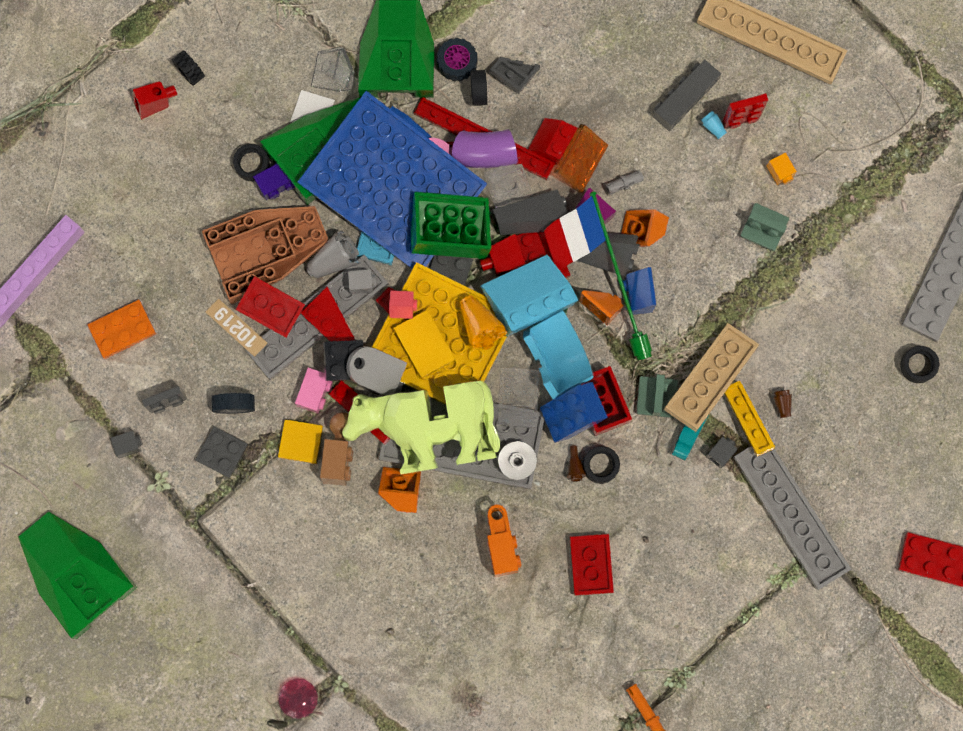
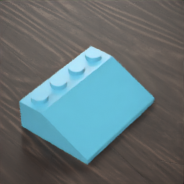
[481,255,578,337]

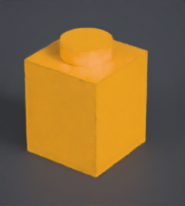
[766,152,797,185]

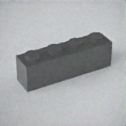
[653,59,721,132]

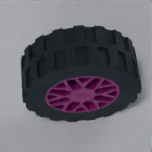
[437,38,478,82]

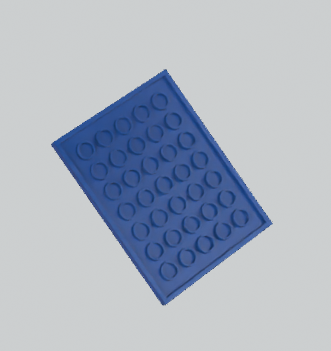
[297,91,487,269]

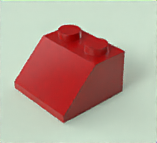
[528,118,579,167]

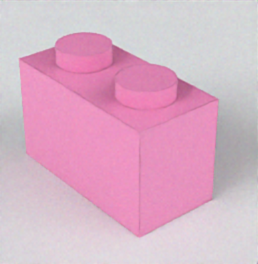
[295,368,333,414]

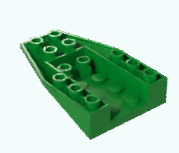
[358,0,434,98]
[260,97,361,205]
[18,511,138,639]

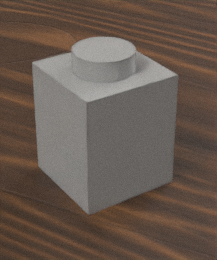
[348,270,377,294]

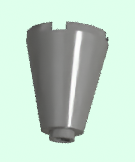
[307,231,361,278]

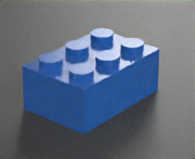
[540,382,608,443]

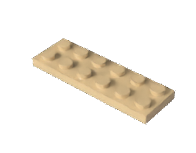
[664,323,760,432]

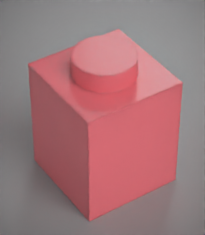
[389,291,417,319]

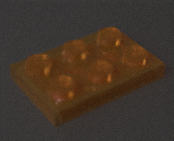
[554,124,608,193]

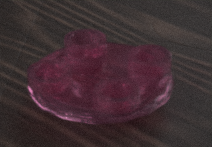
[278,679,318,719]

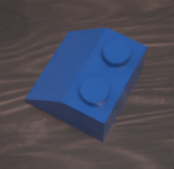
[623,267,656,315]

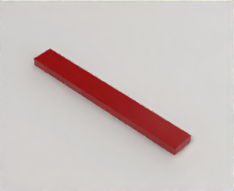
[414,97,555,181]

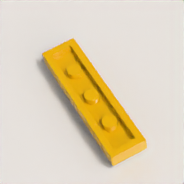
[724,381,775,457]

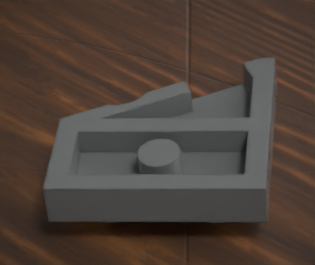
[489,57,540,94]

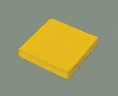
[278,420,323,464]

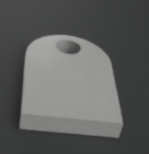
[346,346,407,396]

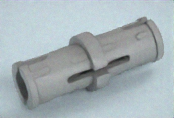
[605,170,644,195]

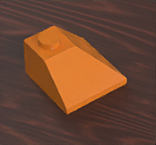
[621,209,669,247]
[579,290,624,326]
[378,467,421,513]

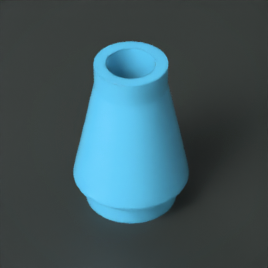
[701,111,727,139]

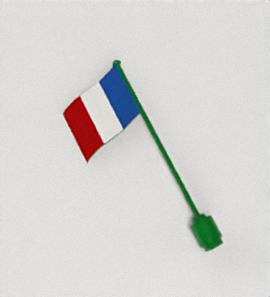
[544,191,652,360]

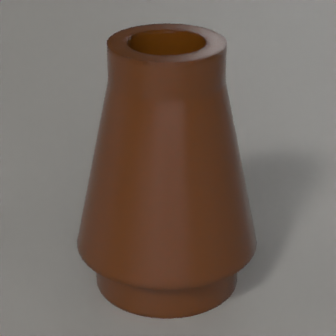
[773,390,792,418]

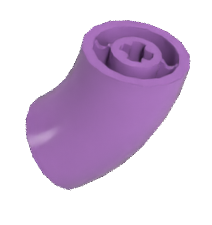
[452,129,518,168]

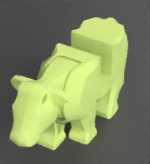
[342,381,500,474]

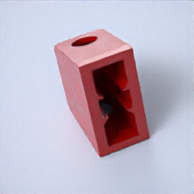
[133,81,177,120]
[480,234,526,276]

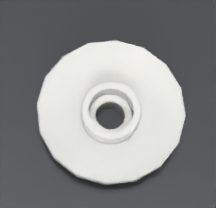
[498,441,537,480]

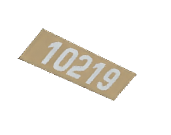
[206,299,268,357]

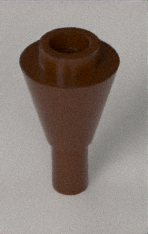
[567,445,586,482]

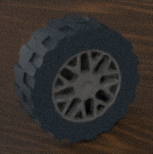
[212,393,255,414]

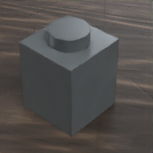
[111,431,143,458]
[706,437,738,469]

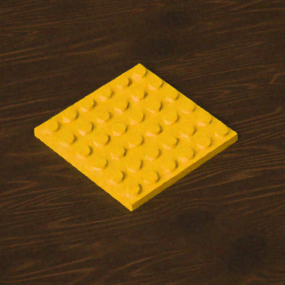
[372,262,507,405]

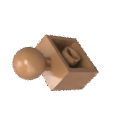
[320,412,354,486]

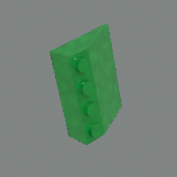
[411,192,491,259]

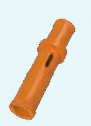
[626,684,665,731]

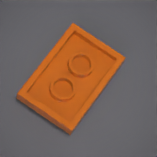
[87,300,156,359]

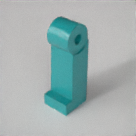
[672,415,709,461]

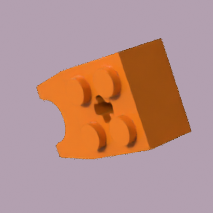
[487,505,521,577]

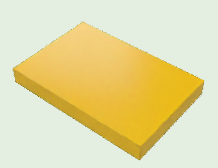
[393,310,455,379]

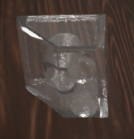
[484,164,533,208]

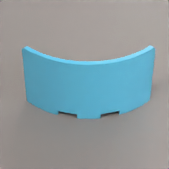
[523,310,594,399]

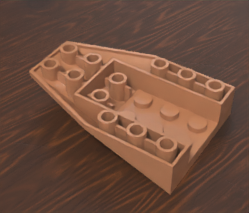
[202,206,329,304]

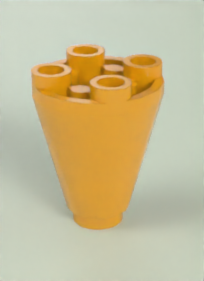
[460,295,507,350]

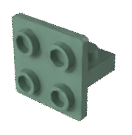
[740,203,789,251]
[637,374,678,418]

